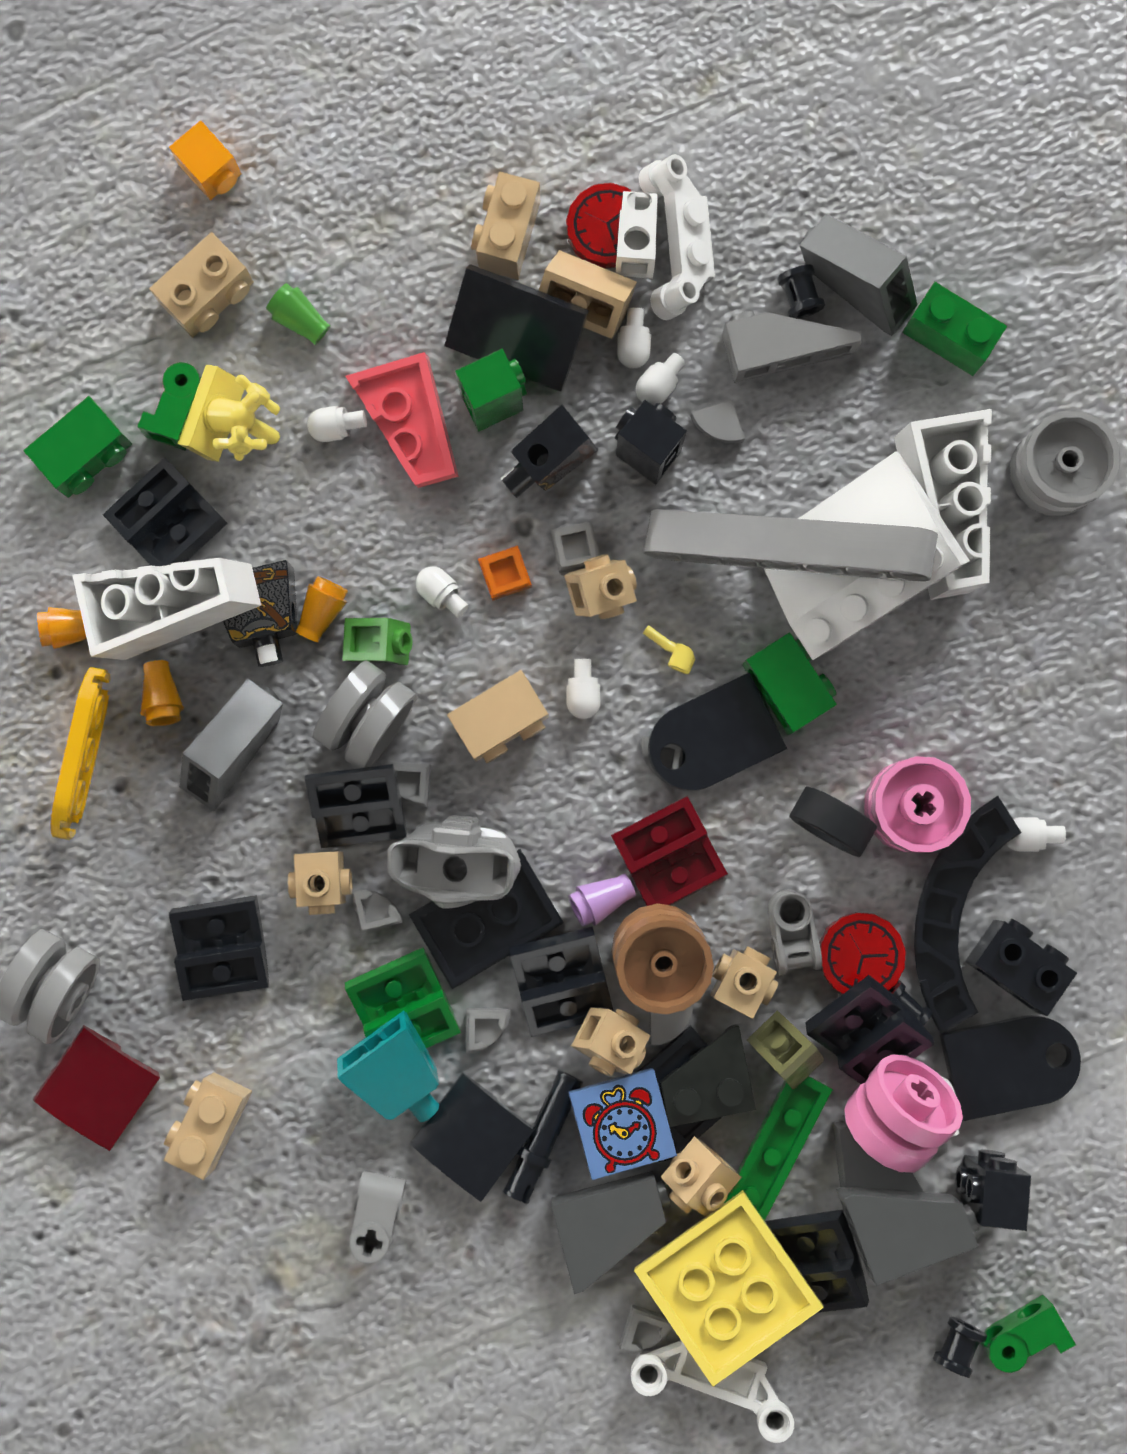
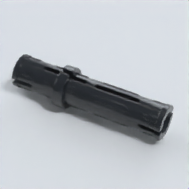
[503,1070,583,1204]

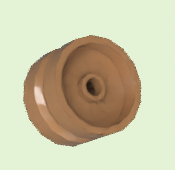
[611,904,714,1015]

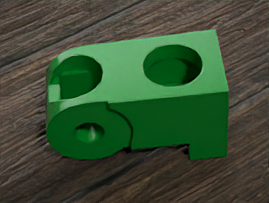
[137,362,201,451]
[982,1295,1076,1373]

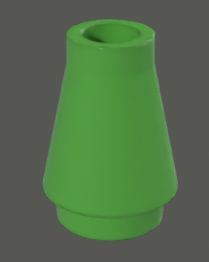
[266,283,331,345]

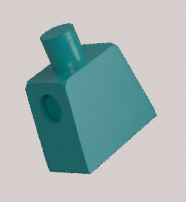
[337,1010,439,1122]

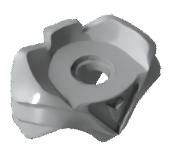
[387,815,521,908]

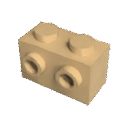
[471,171,541,280]
[149,232,254,338]
[539,250,637,339]
[447,670,549,763]
[163,1072,252,1180]

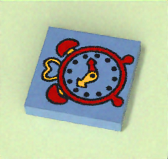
[568,1068,677,1180]

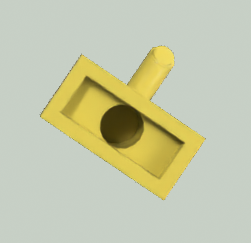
[178,365,280,462]

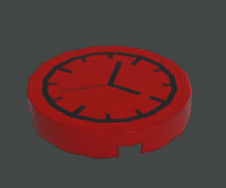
[566,183,633,269]
[819,912,906,994]

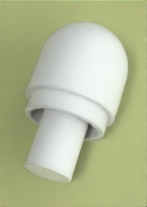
[617,308,651,369]
[636,353,685,406]
[307,406,367,442]
[416,567,469,618]
[566,659,601,719]
[1006,817,1066,852]

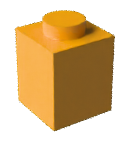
[169,120,242,201]

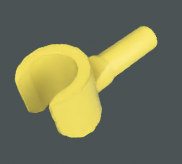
[643,625,695,674]

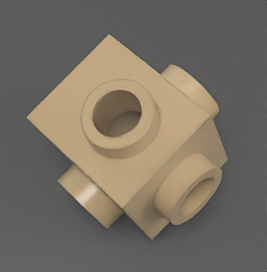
[564,554,637,619]
[288,851,353,915]
[710,946,778,1019]
[571,1007,651,1077]
[661,1136,742,1217]

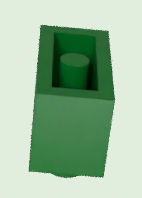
[902,281,1007,376]
[455,349,527,432]
[23,396,132,498]
[742,632,837,735]

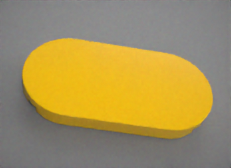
[51,667,111,840]

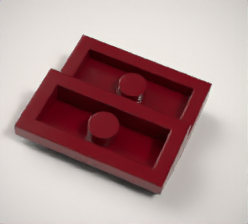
[611,796,728,906]
[33,1025,160,1151]

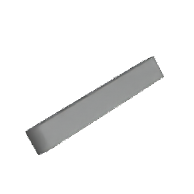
[643,509,938,581]

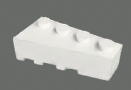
[894,409,992,600]
[72,558,261,660]

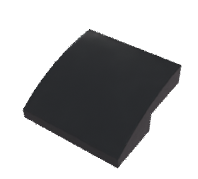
[103,457,228,566]
[305,764,407,848]
[169,895,269,1001]
[509,926,614,1037]
[805,975,934,1084]
[410,1072,534,1202]
[765,1209,869,1313]

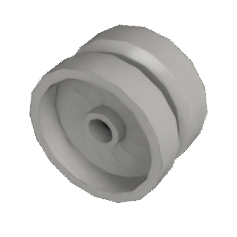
[1010,411,1120,516]
[312,660,418,768]
[0,929,100,1044]

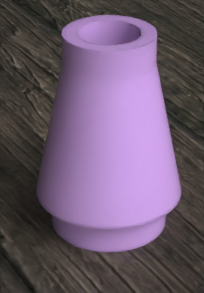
[568,873,636,927]

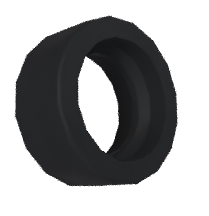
[789,786,877,857]

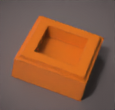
[478,545,532,601]

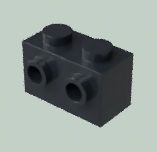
[615,400,687,485]
[965,919,1077,1016]
[955,1149,1031,1231]

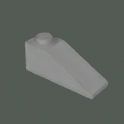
[722,311,862,383]

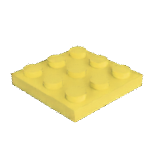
[634,1190,823,1387]

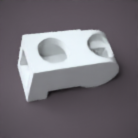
[615,191,657,279]

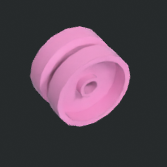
[864,756,971,853]
[844,1054,963,1173]

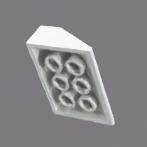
[764,451,969,660]

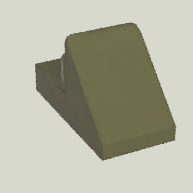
[747,1010,824,1089]

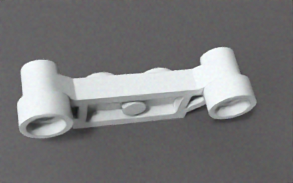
[639,154,715,320]
[631,1339,794,1443]

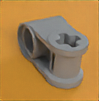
[768,890,822,976]
[350,1171,406,1264]

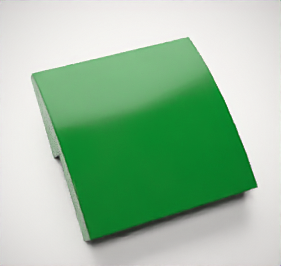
[345,947,461,1048]

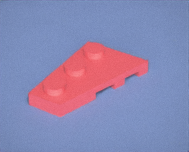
[345,352,459,488]

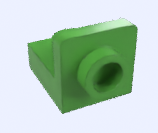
[342,618,413,665]

